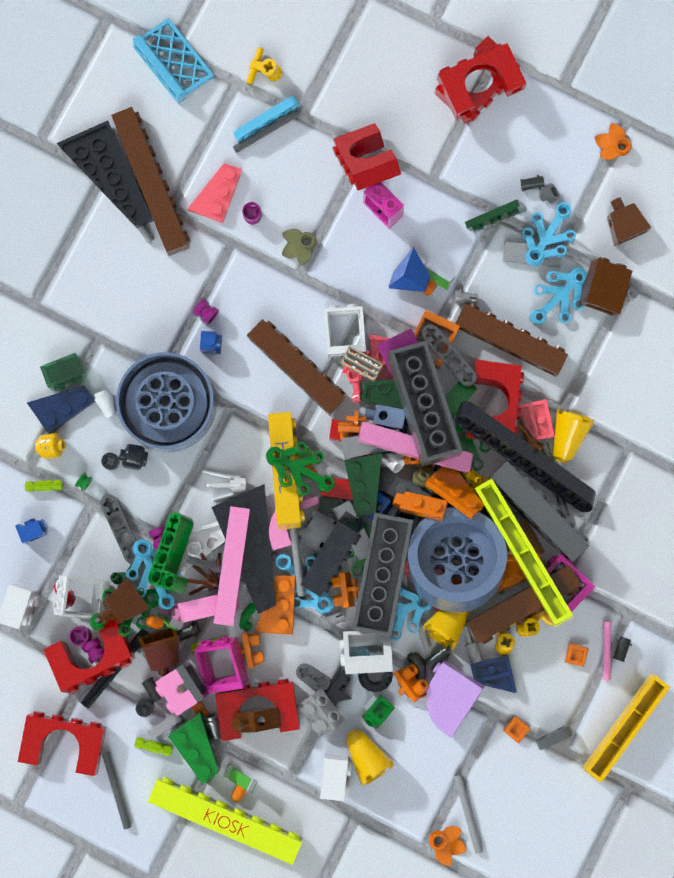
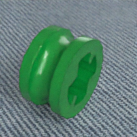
[75,472,93,491]

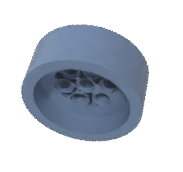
[116,352,217,452]
[408,507,507,613]

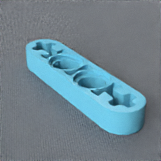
[233,96,300,143]

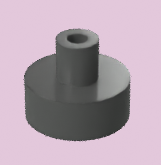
[540,183,560,204]

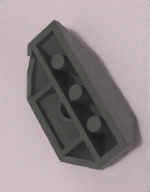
[379,464,444,500]

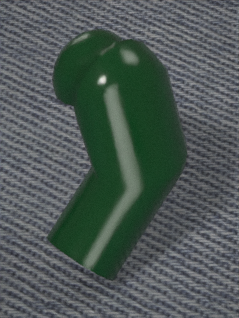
[110,564,139,585]

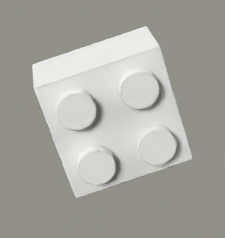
[0,584,40,629]
[320,754,352,801]

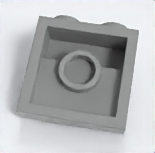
[297,688,345,737]

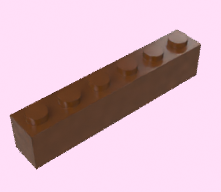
[455,303,568,377]
[247,319,346,416]
[466,564,581,644]

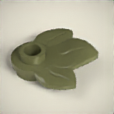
[282,229,317,265]
[412,465,437,494]

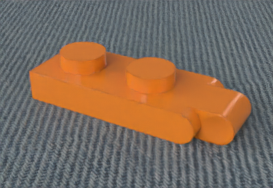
[393,492,448,521]

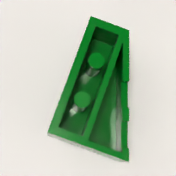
[168,711,220,785]

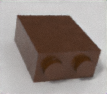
[579,257,633,316]

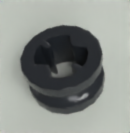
[101,453,120,470]
[135,699,154,717]

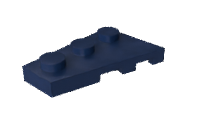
[27,385,95,434]

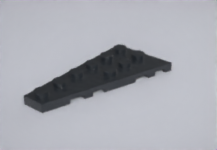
[57,120,154,228]
[211,484,276,614]

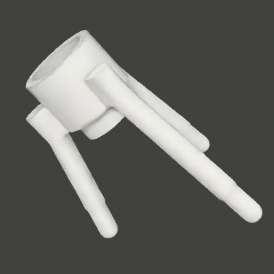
[372,453,405,473]
[202,469,246,502]

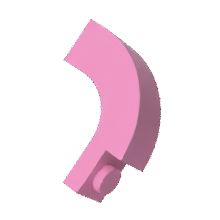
[269,494,320,551]
[170,595,241,622]

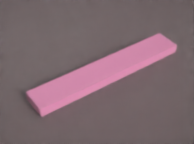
[358,422,473,473]
[214,506,250,626]

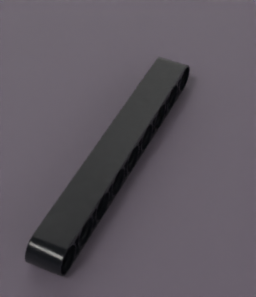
[455,401,596,512]

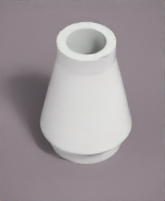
[94,389,117,418]

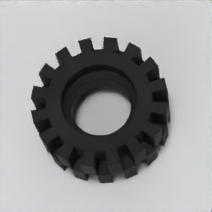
[358,672,393,693]

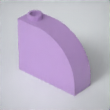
[426,660,485,738]

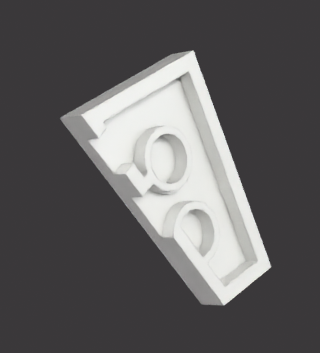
[179,522,226,573]

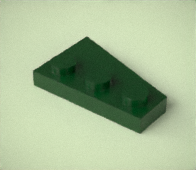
[465,199,526,232]
[361,380,403,409]
[344,452,383,517]

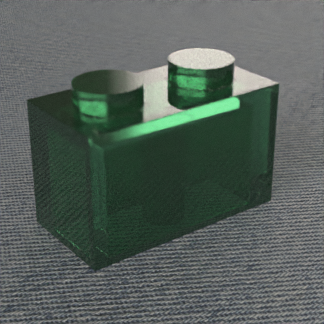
[40,352,87,391]

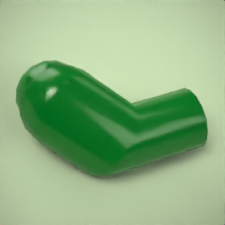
[239,602,256,632]

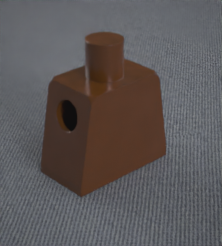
[607,197,651,246]
[98,578,150,625]
[138,628,179,676]
[232,708,281,733]

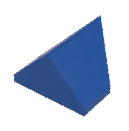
[389,247,430,292]

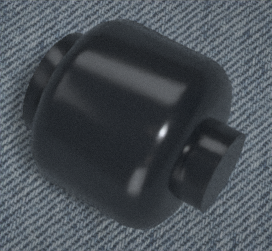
[119,444,148,470]

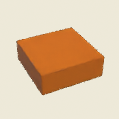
[564,643,589,667]
[503,716,531,744]

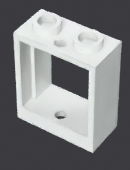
[324,304,366,357]
[53,575,110,619]
[340,631,393,674]

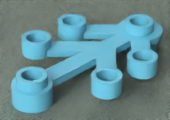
[522,202,576,266]
[529,268,587,324]
[126,539,181,610]
[276,554,334,614]
[390,586,432,640]

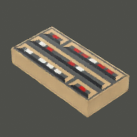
[340,346,383,381]

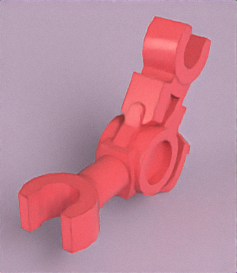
[342,350,378,403]

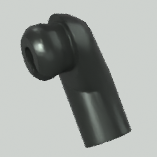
[407,652,427,679]

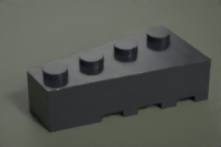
[300,511,366,597]

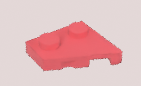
[518,399,555,441]

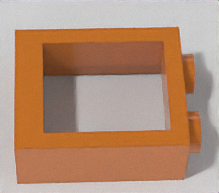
[414,310,460,369]

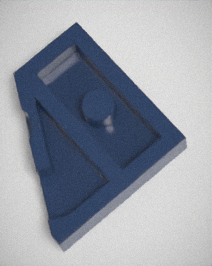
[470,655,517,693]

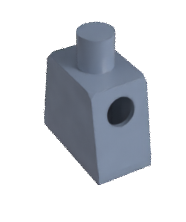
[364,405,409,434]

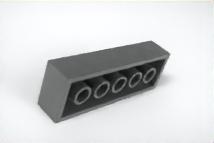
[387,341,463,467]
[488,461,590,562]
[352,513,414,637]

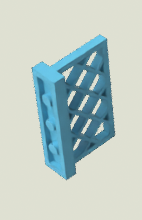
[133,18,214,104]

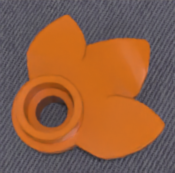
[595,123,631,160]
[429,826,466,866]

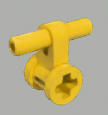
[246,47,283,85]
[460,468,489,496]
[516,610,553,637]
[495,623,516,656]

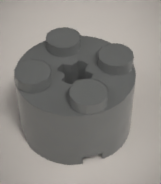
[298,509,337,554]

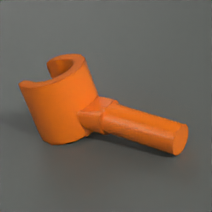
[191,701,209,716]

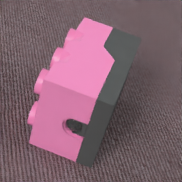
[155,661,209,716]

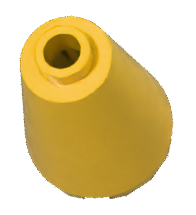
[553,408,595,463]
[422,610,470,650]
[345,729,395,786]

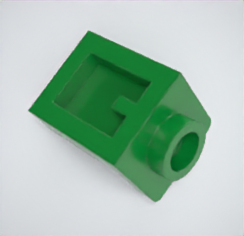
[362,695,395,729]

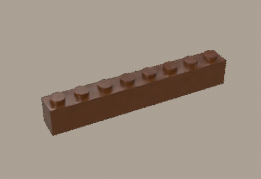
[111,107,191,256]

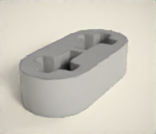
[147,713,183,740]

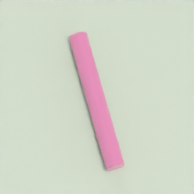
[603,621,611,680]

